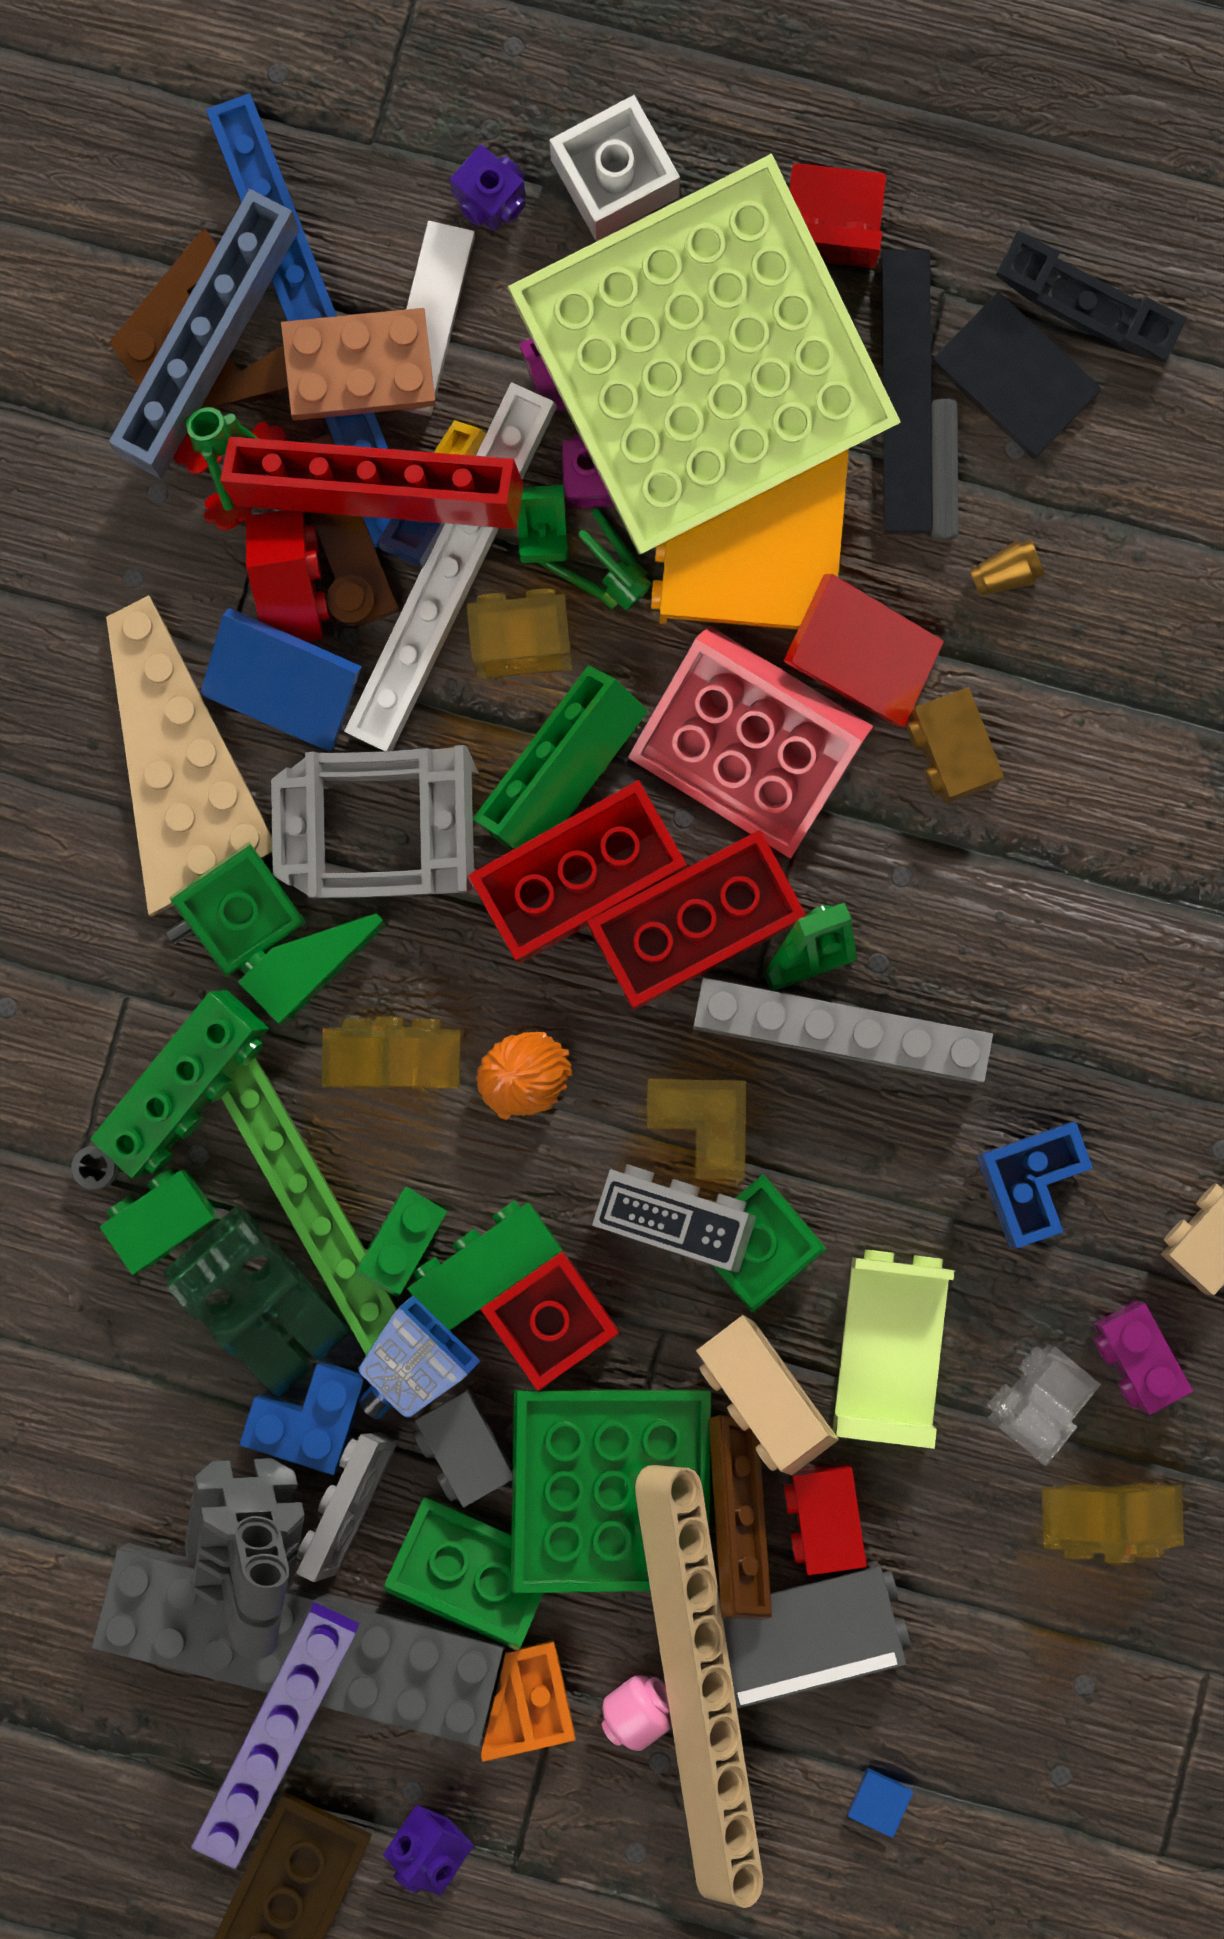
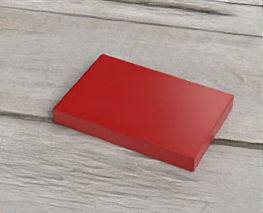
[784,574,944,727]

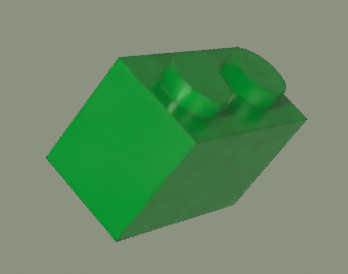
[99,1168,220,1275]

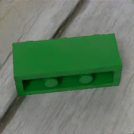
[407,1200,563,1331]

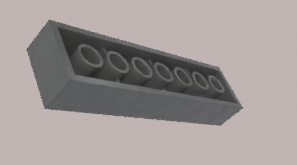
[92,1543,504,1747]

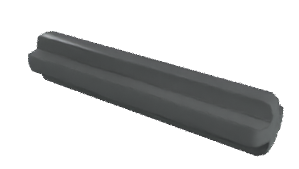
[931,399,959,541]

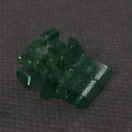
[163,1205,352,1397]

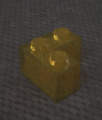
[322,1017,460,1089]
[647,1079,746,1180]
[1042,1483,1184,1563]

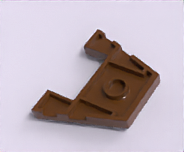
[109,229,288,411]

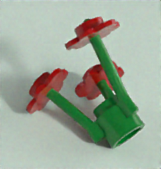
[173,407,286,530]

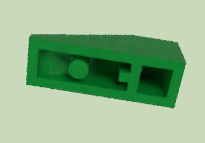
[238,914,387,1026]

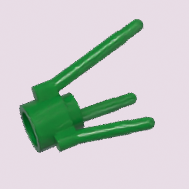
[538,508,652,612]

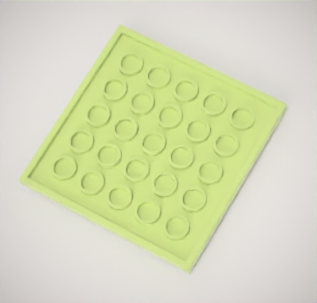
[507,154,901,555]

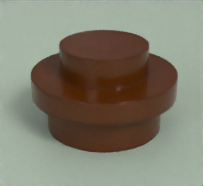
[326,575,375,624]

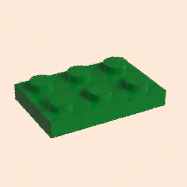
[383,1497,543,1651]

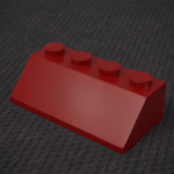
[468,780,687,965]

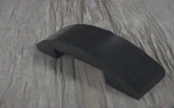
[995,230,1187,362]

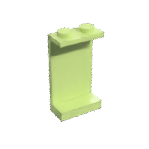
[832,1249,954,1449]

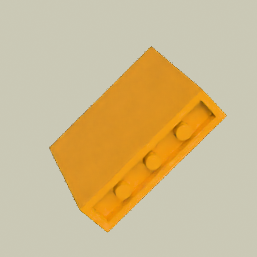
[651,449,849,630]

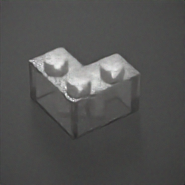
[987,1344,1101,1466]

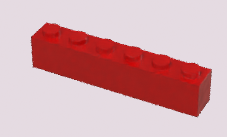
[220,437,524,529]

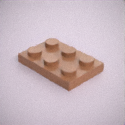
[281,308,436,421]

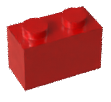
[783,1463,867,1575]

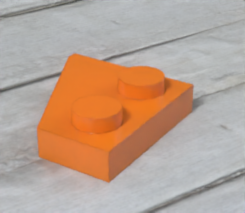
[481,1639,576,1762]

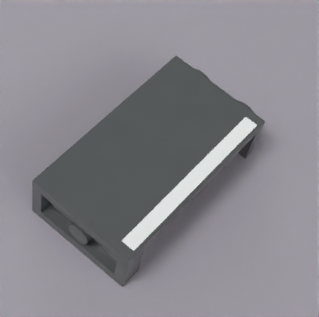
[720,1560,911,1709]

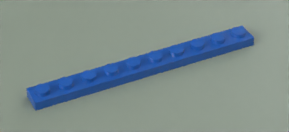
[206,93,391,549]

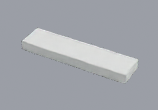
[403,221,475,417]

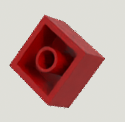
[481,1251,619,1391]

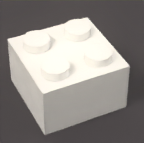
[550,95,680,241]

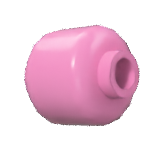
[602,1675,672,1751]

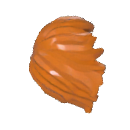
[476,1032,572,1120]

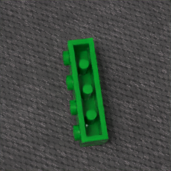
[473,665,649,851]
[90,990,269,1179]

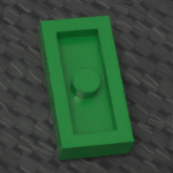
[354,1187,447,1297]

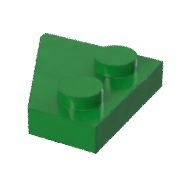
[763,903,857,991]

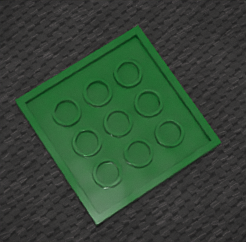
[511,1390,711,1593]

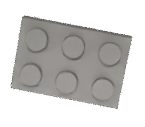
[296,1432,399,1582]

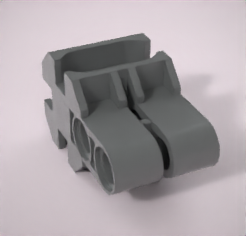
[185,1458,305,1660]

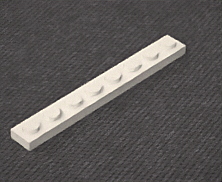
[344,382,557,751]

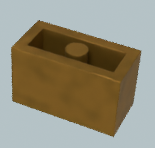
[906,687,1004,804]

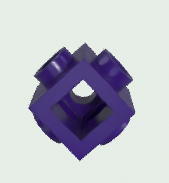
[449,144,526,232]
[383,1805,474,1895]

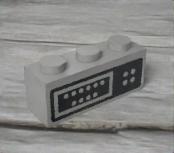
[592,1164,757,1272]

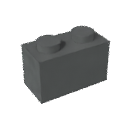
[413,1388,513,1508]

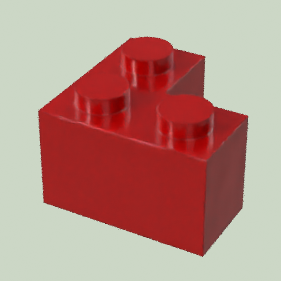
[246,510,330,642]

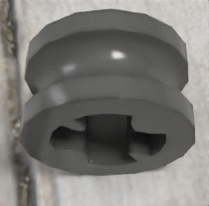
[71,1146,119,1189]

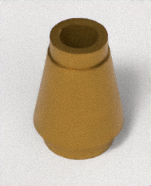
[970,539,1045,596]

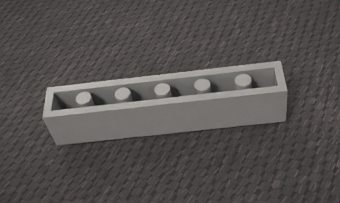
[693,978,993,1084]

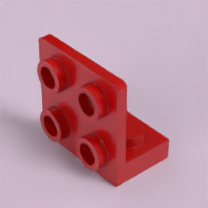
[789,163,886,268]

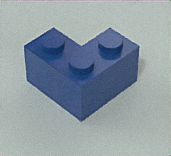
[976,1122,1093,1249]
[239,1361,367,1475]

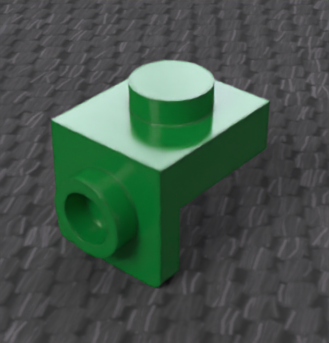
[518,485,568,564]

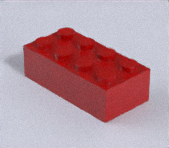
[587,830,806,1011]

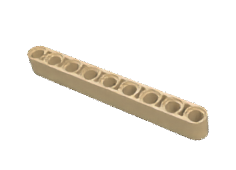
[635,1465,763,1908]

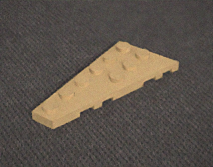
[106,595,273,917]

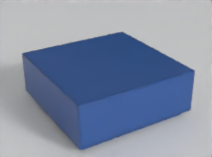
[847,1768,913,1838]

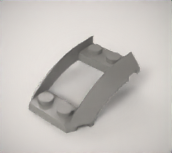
[271,745,479,898]

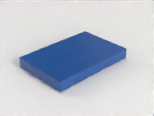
[200,608,362,752]

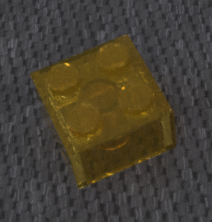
[467,589,572,679]

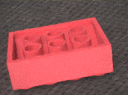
[628,625,873,859]

